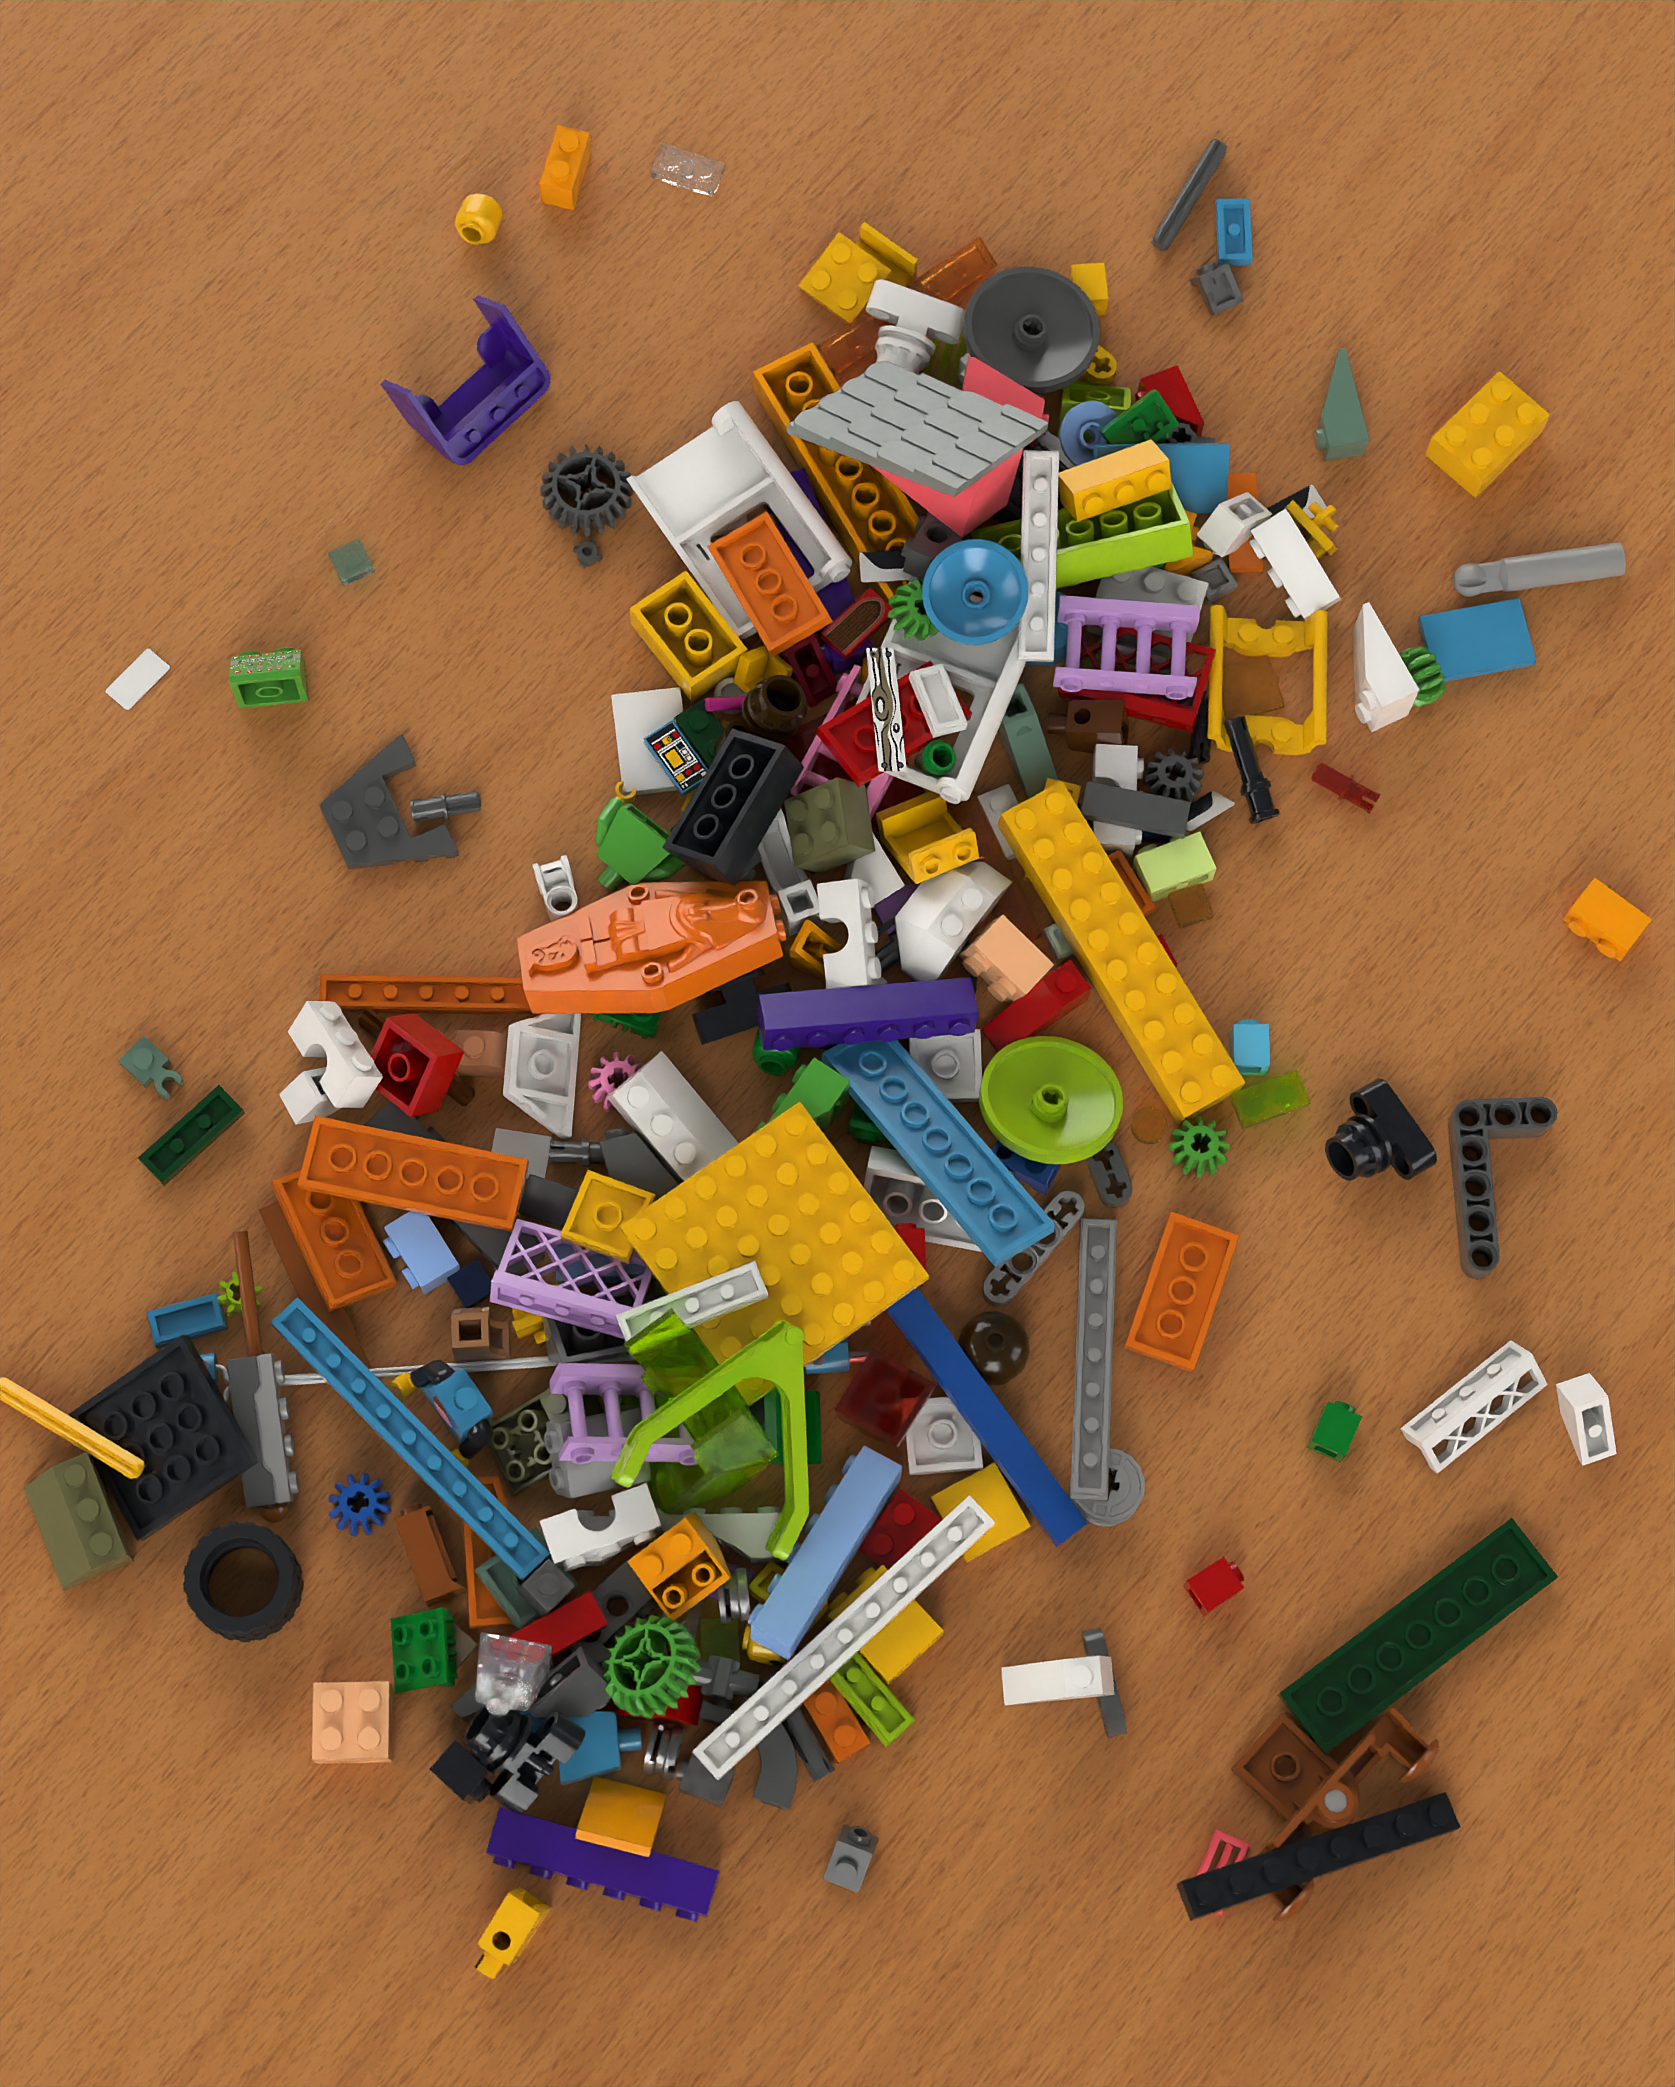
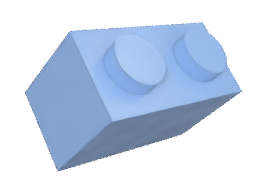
[383,1211,460,1295]

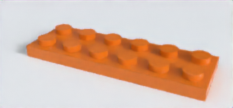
[297,1116,529,1232]

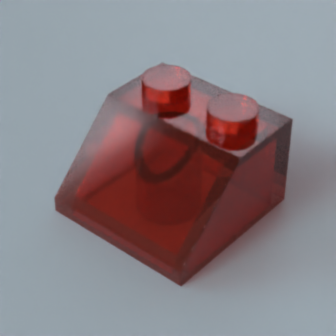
[834,1347,936,1448]

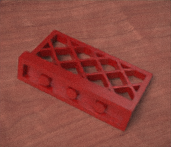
[1057,624,1216,733]

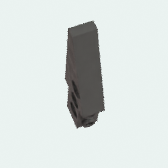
[451,1560,658,1722]

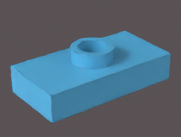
[1215,199,1253,266]

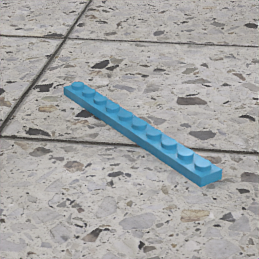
[270,1297,551,1582]

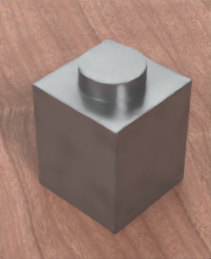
[517,1559,575,1617]
[675,1754,736,1808]

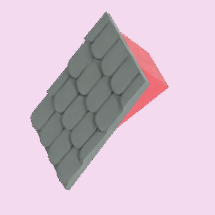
[787,361,1049,538]

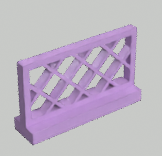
[490,1219,653,1339]

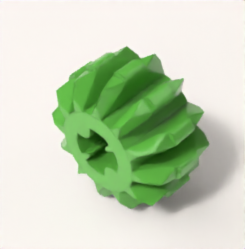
[887,579,939,641]
[1400,646,1446,707]
[1168,1116,1230,1179]

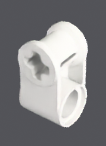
[532,855,579,922]

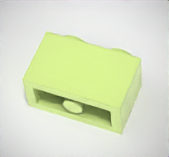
[1132,831,1217,902]

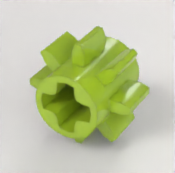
[217,1272,262,1317]

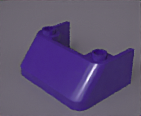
[380,295,551,465]

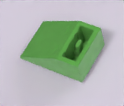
[754,1057,850,1133]

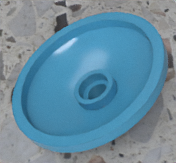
[922,539,1029,645]

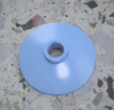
[1059,401,1118,466]

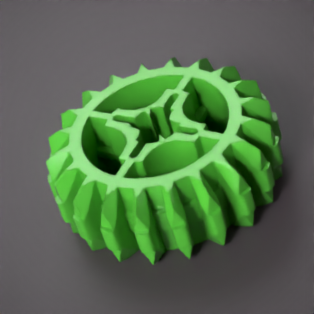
[601,1615,702,1719]

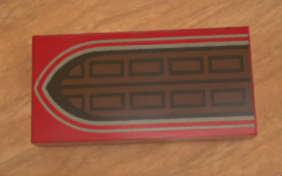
[821,587,893,660]

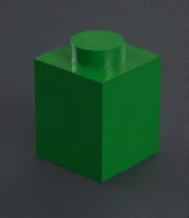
[1307,1401,1362,1462]

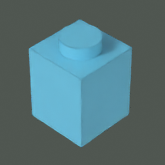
[1229,1019,1270,1075]

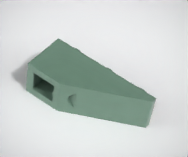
[998,683,1058,799]

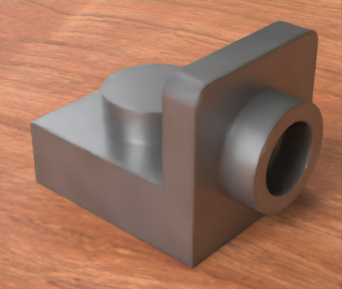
[1189,261,1244,316]

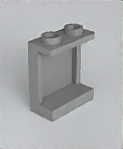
[544,1404,652,1498]

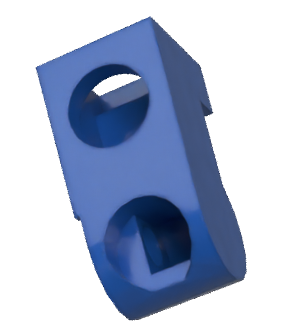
[992,1139,1060,1195]

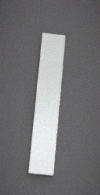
[1018,450,1059,662]

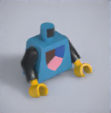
[387,1360,493,1468]

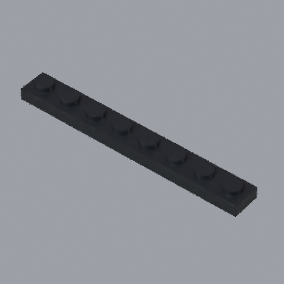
[1176,1792,1461,1922]

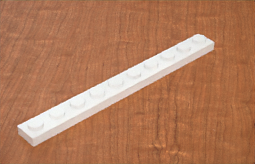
[692,1495,995,1781]

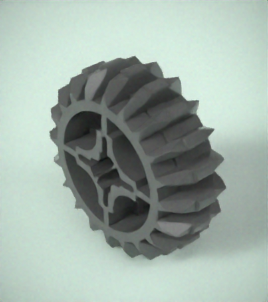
[540,444,633,537]

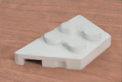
[503,1013,581,1140]

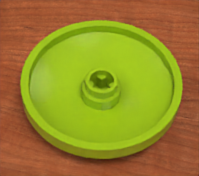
[979,1036,1123,1164]

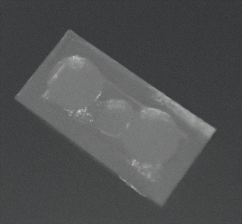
[651,143,725,197]

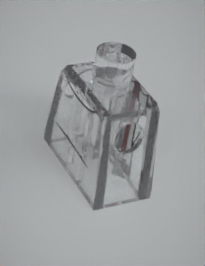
[475,1632,552,1716]

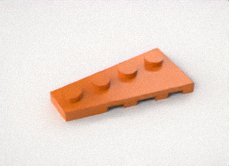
[462,1476,542,1628]

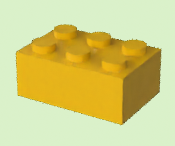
[1425,371,1550,499]
[630,571,747,703]

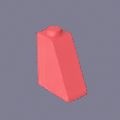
[962,356,1049,447]

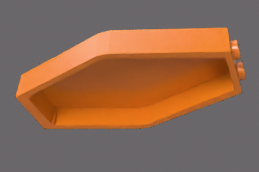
[516,881,787,1014]

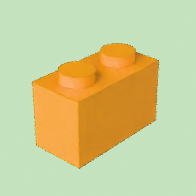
[539,125,592,211]
[1563,877,1652,961]

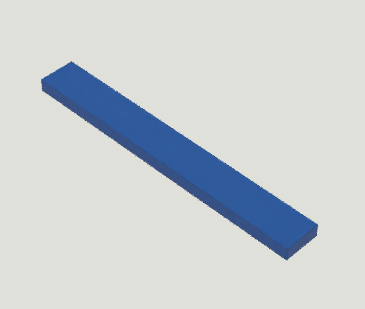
[886,1288,1088,1547]

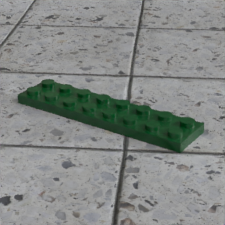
[1278,1518,1558,1755]

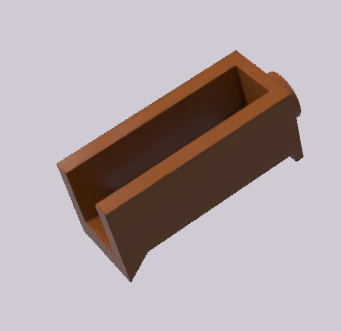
[394,1504,466,1607]

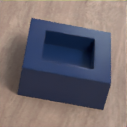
[447,1259,492,1308]

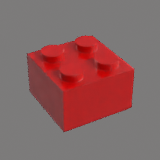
[370,1013,465,1117]

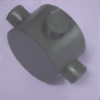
[573,540,603,568]

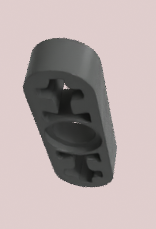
[1082,1627,1127,1738]

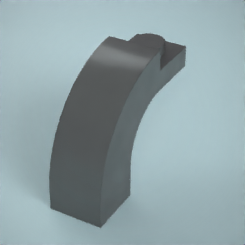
[699,1698,797,1811]

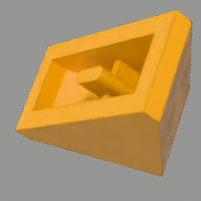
[789,920,843,982]

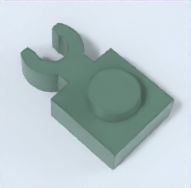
[118,1036,184,1100]

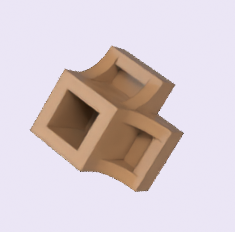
[451,1307,511,1363]

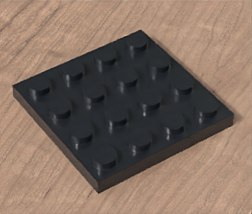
[69,1335,259,1541]

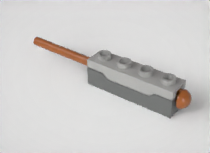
[226,1231,300,1523]

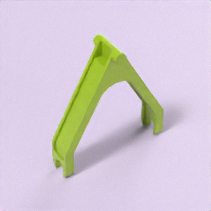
[610,1320,809,1561]

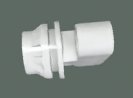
[866,280,966,375]

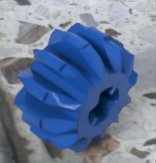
[328,1473,392,1537]

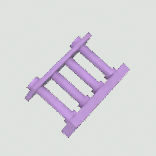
[1053,595,1200,700]
[549,1363,713,1465]

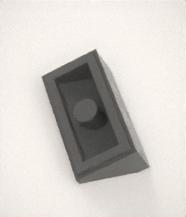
[518,1174,579,1228]

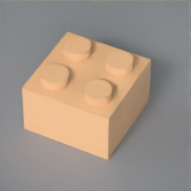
[958,915,1054,1004]
[312,1681,394,1764]

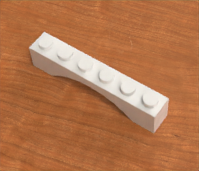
[576,1507,787,1567]

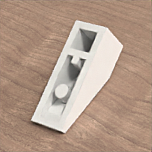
[1001,1656,1115,1705]

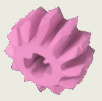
[588,1052,644,1114]

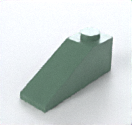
[1314,348,1369,461]

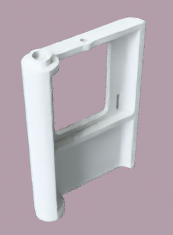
[626,401,852,639]
[856,576,1027,804]

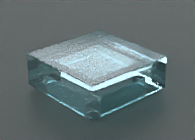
[328,539,374,586]

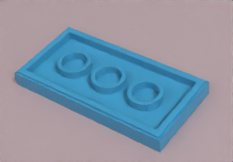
[1093,443,1230,513]

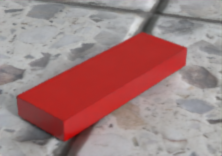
[491,1591,609,1672]

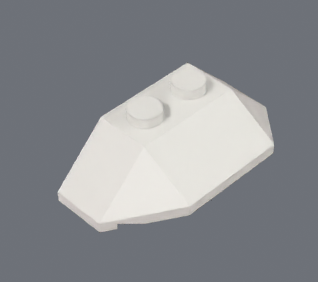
[895,862,1012,982]

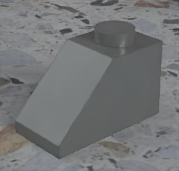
[524,1646,611,1718]

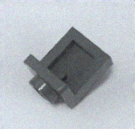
[823,1825,878,1893]

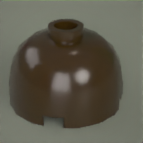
[957,1311,1030,1386]

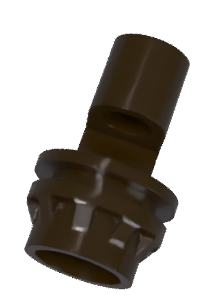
[714,675,807,755]

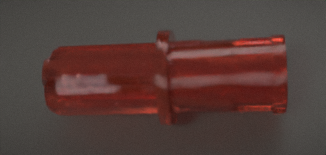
[1311,763,1381,814]

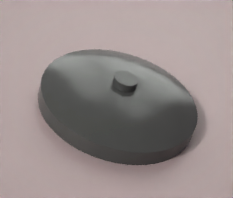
[963,267,1100,394]

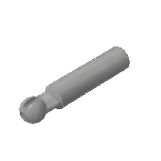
[1453,542,1626,597]

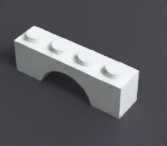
[758,808,823,936]

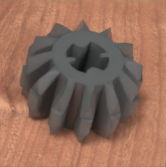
[1144,747,1204,802]

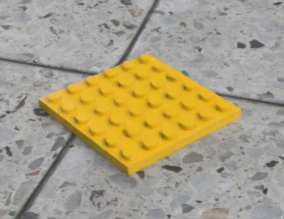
[620,1102,929,1407]

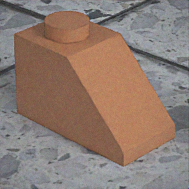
[456,1030,508,1078]

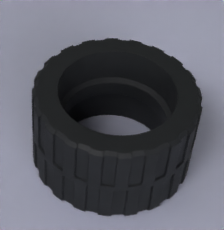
[183,1522,303,1642]

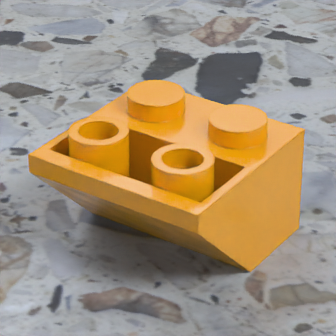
[627,1512,732,1620]

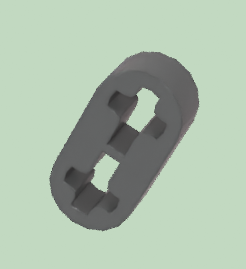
[1086,1141,1133,1208]

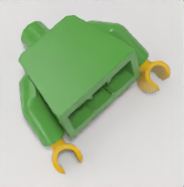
[595,781,686,892]

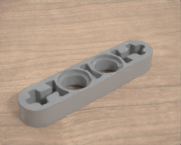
[982,1191,1085,1307]

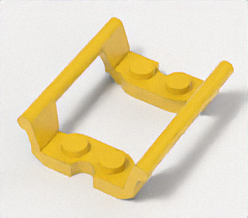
[1208,605,1328,755]

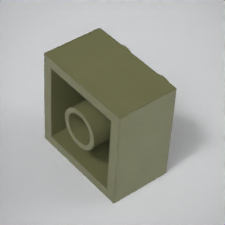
[784,777,875,873]

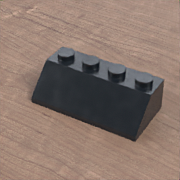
[662,729,804,886]

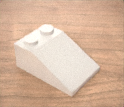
[1352,602,1419,732]

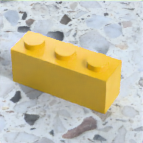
[1058,439,1172,522]

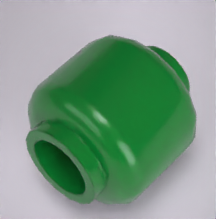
[752,1029,801,1075]

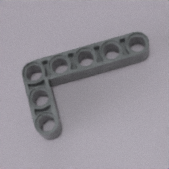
[1448,1097,1558,1279]

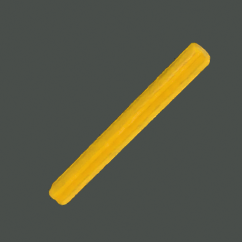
[0,1377,145,1479]

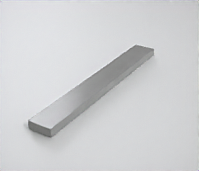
[1070,1218,1117,1500]

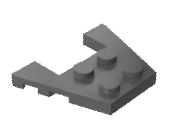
[320,735,459,869]

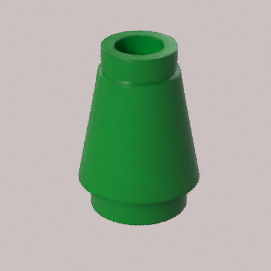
[914,740,956,775]

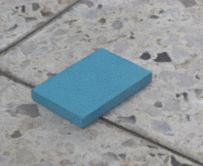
[1418,598,1536,682]

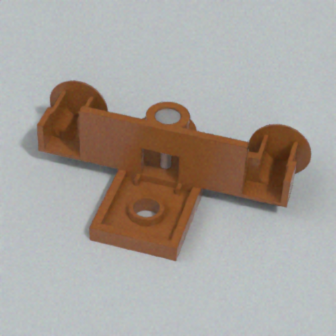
[1231,1707,1439,1922]

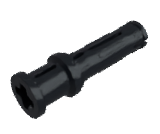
[1223,716,1280,824]

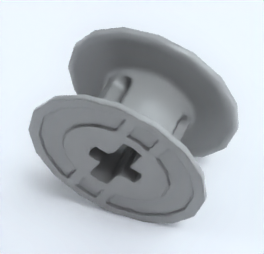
[1069,1448,1145,1527]

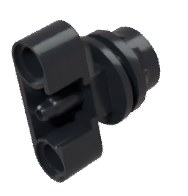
[692,969,792,1045]
[1325,1078,1437,1181]
[463,1703,586,1815]

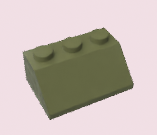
[24,1452,134,1590]

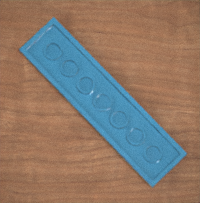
[822,1040,1055,1267]

